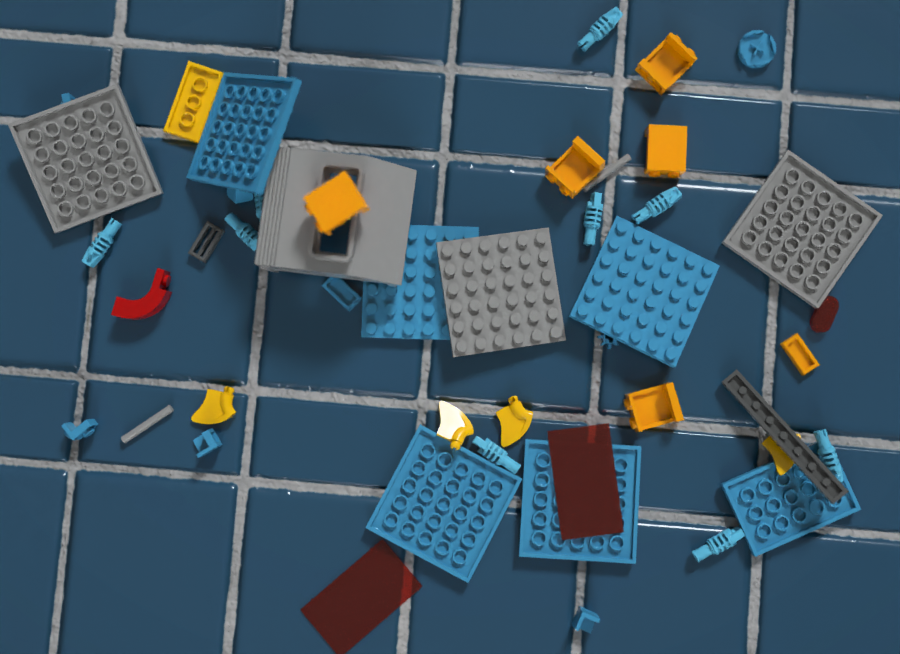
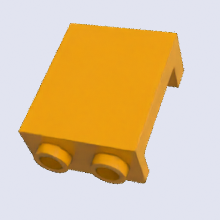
[635,32,698,96]
[644,124,687,178]
[545,136,605,199]
[303,171,370,236]
[623,382,684,432]

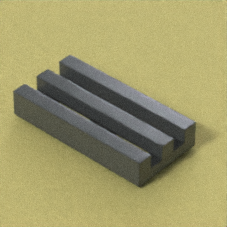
[188,221,225,263]

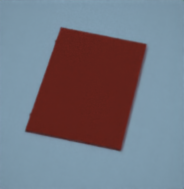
[547,423,624,540]
[300,539,422,654]

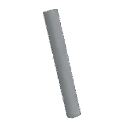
[583,154,632,192]
[121,405,174,443]

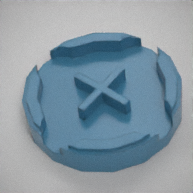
[737,30,776,69]

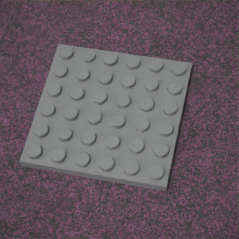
[8,84,164,233]
[721,150,883,309]
[435,227,566,357]

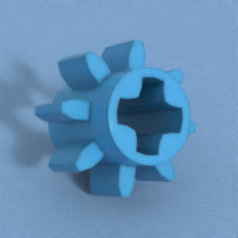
[597,333,619,349]

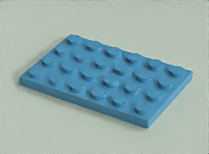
[721,440,861,557]

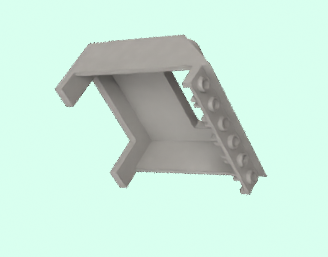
[254,147,417,287]

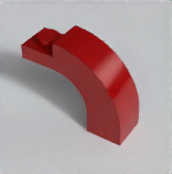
[111,268,172,320]

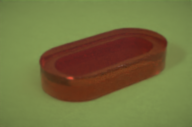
[810,296,839,333]

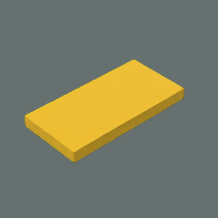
[163,61,223,143]

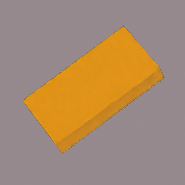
[780,333,820,376]

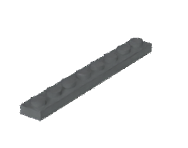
[721,370,849,504]

